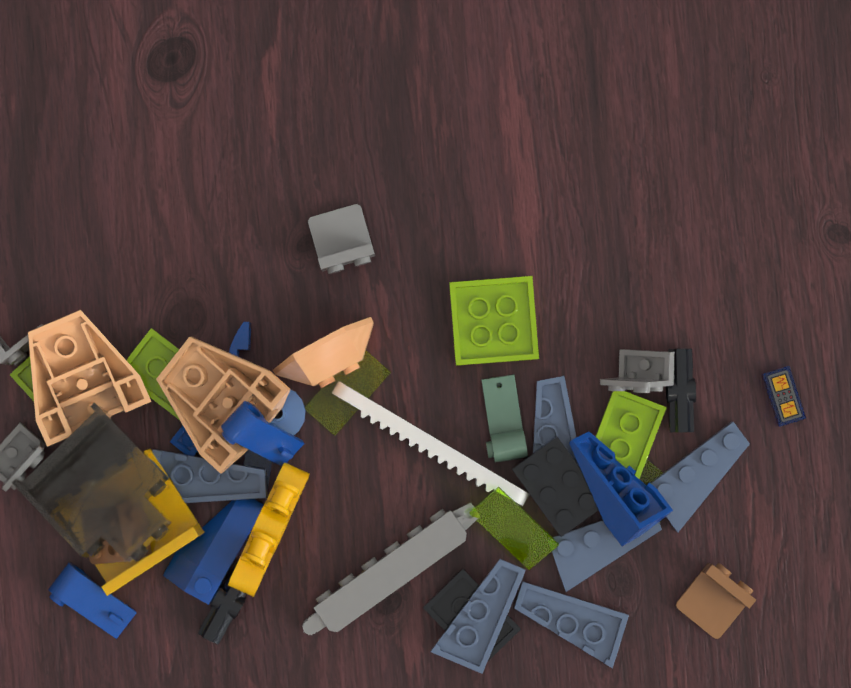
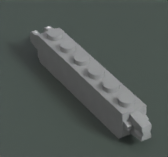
[302,502,480,636]

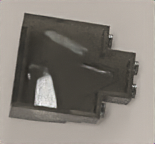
[12,403,172,563]

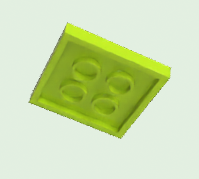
[449,276,539,366]

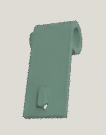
[481,374,528,462]

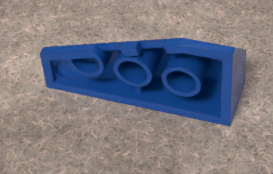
[569,432,673,546]
[163,499,264,605]

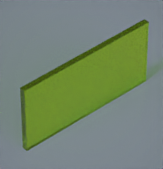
[305,351,391,436]
[469,487,559,570]

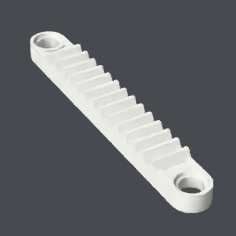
[332,381,530,506]

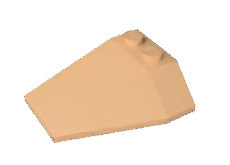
[28,310,151,447]
[273,317,374,389]
[156,336,290,474]

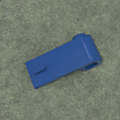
[221,401,305,466]
[48,562,137,639]

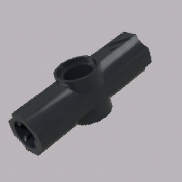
[666,349,696,433]
[198,559,247,645]

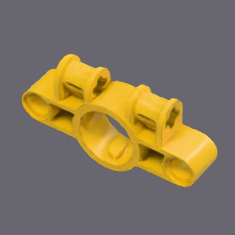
[228,462,310,597]

